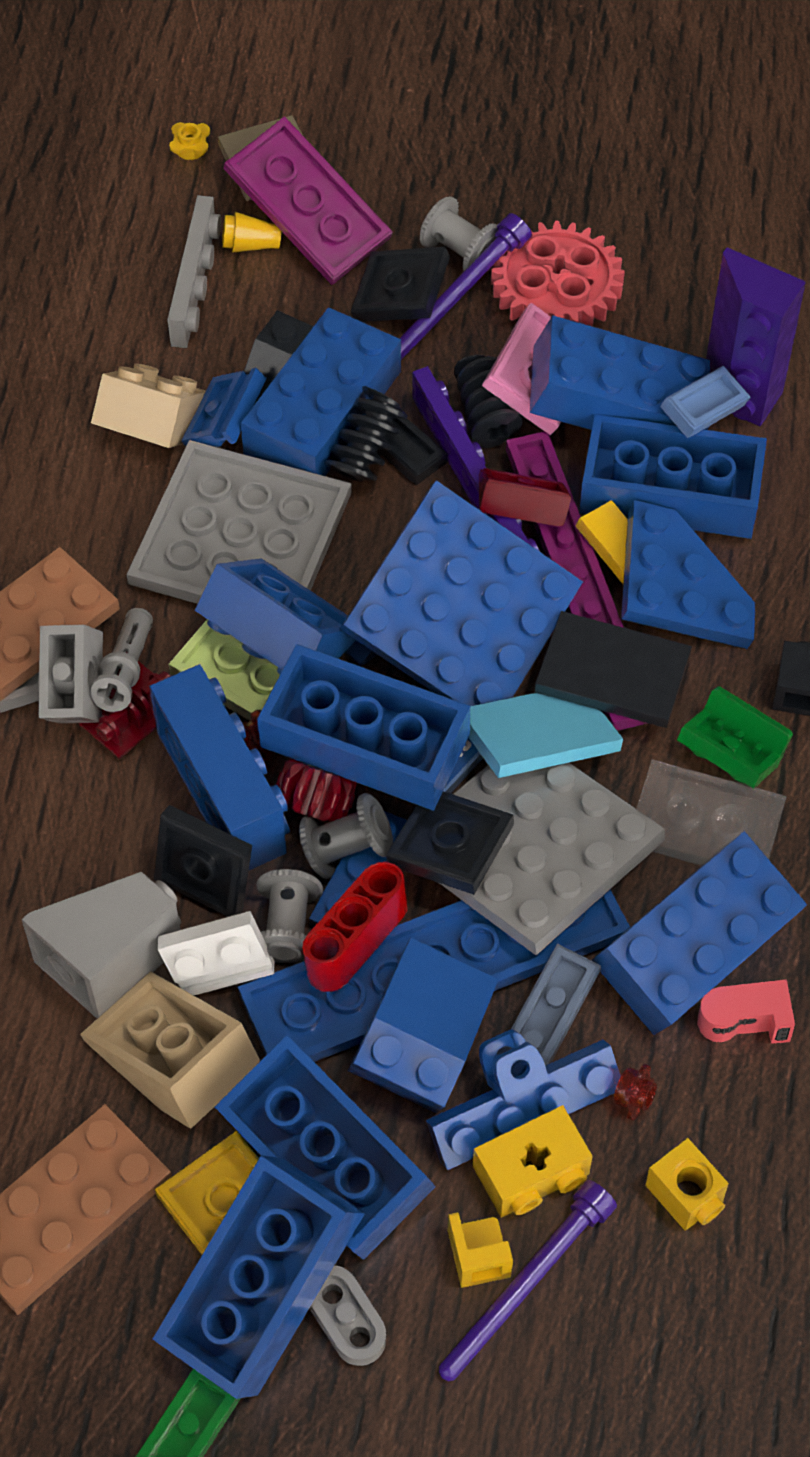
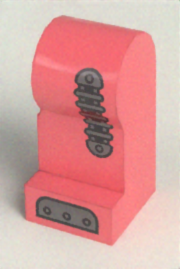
[697,979,795,1044]

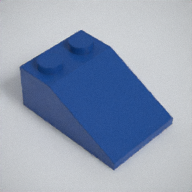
[348,937,499,1113]

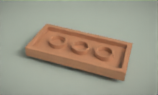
[0,547,120,701]
[0,1104,172,1316]

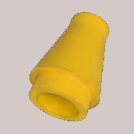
[222,212,281,253]

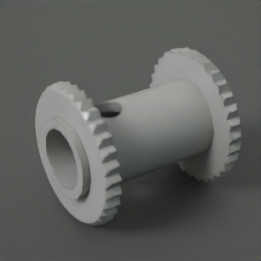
[420,196,498,271]
[256,869,323,964]

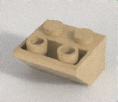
[91,363,206,448]

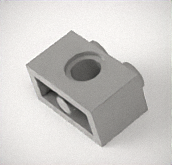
[39,624,103,723]

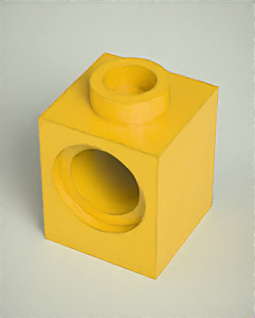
[645,1138,729,1231]

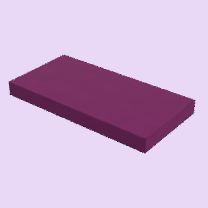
[224,116,393,285]

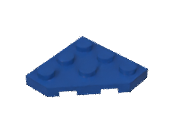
[621,500,755,649]

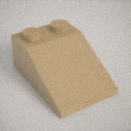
[80,971,260,1129]

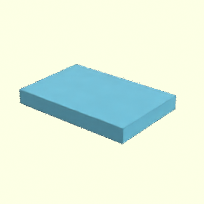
[469,693,623,778]

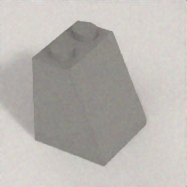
[22,872,181,1019]

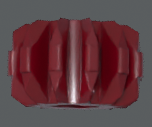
[276,759,357,822]

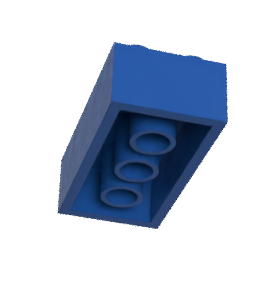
[241,307,401,476]
[530,315,710,430]
[579,414,767,539]
[257,644,471,811]
[149,664,290,870]
[591,831,807,1035]
[215,1035,436,1260]
[152,1156,365,1399]

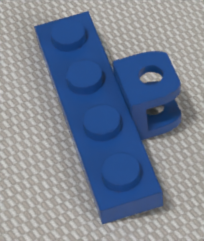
[426,1029,624,1170]

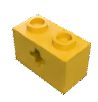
[473,1105,593,1218]

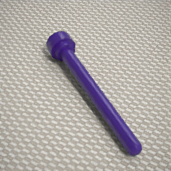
[399,213,532,360]
[439,1180,617,1381]

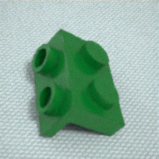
[677,686,793,789]

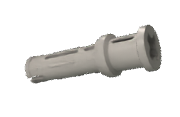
[90,608,153,712]

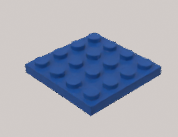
[339,480,583,706]

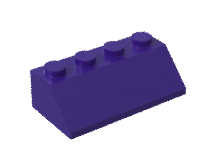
[706,247,806,427]

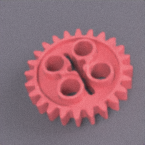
[491,221,625,327]

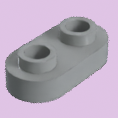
[309,1266,386,1366]

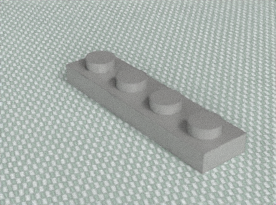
[168,195,221,348]

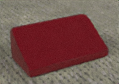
[479,468,571,527]

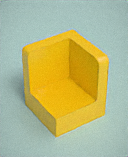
[447,1212,513,1288]

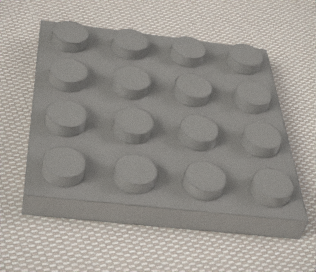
[126,440,351,604]
[440,763,665,955]

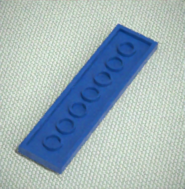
[238,890,630,1062]

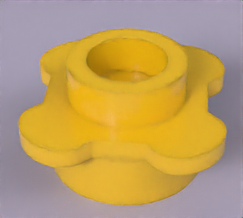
[169,122,210,160]

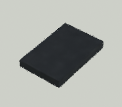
[535,611,692,728]

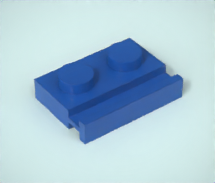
[181,368,266,447]

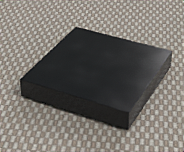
[351,247,450,322]
[386,791,514,895]
[154,805,252,917]

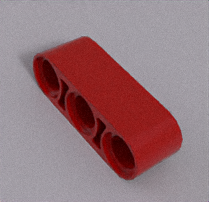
[302,862,407,992]

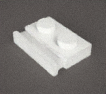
[158,911,274,995]

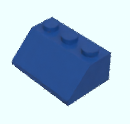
[195,558,356,674]

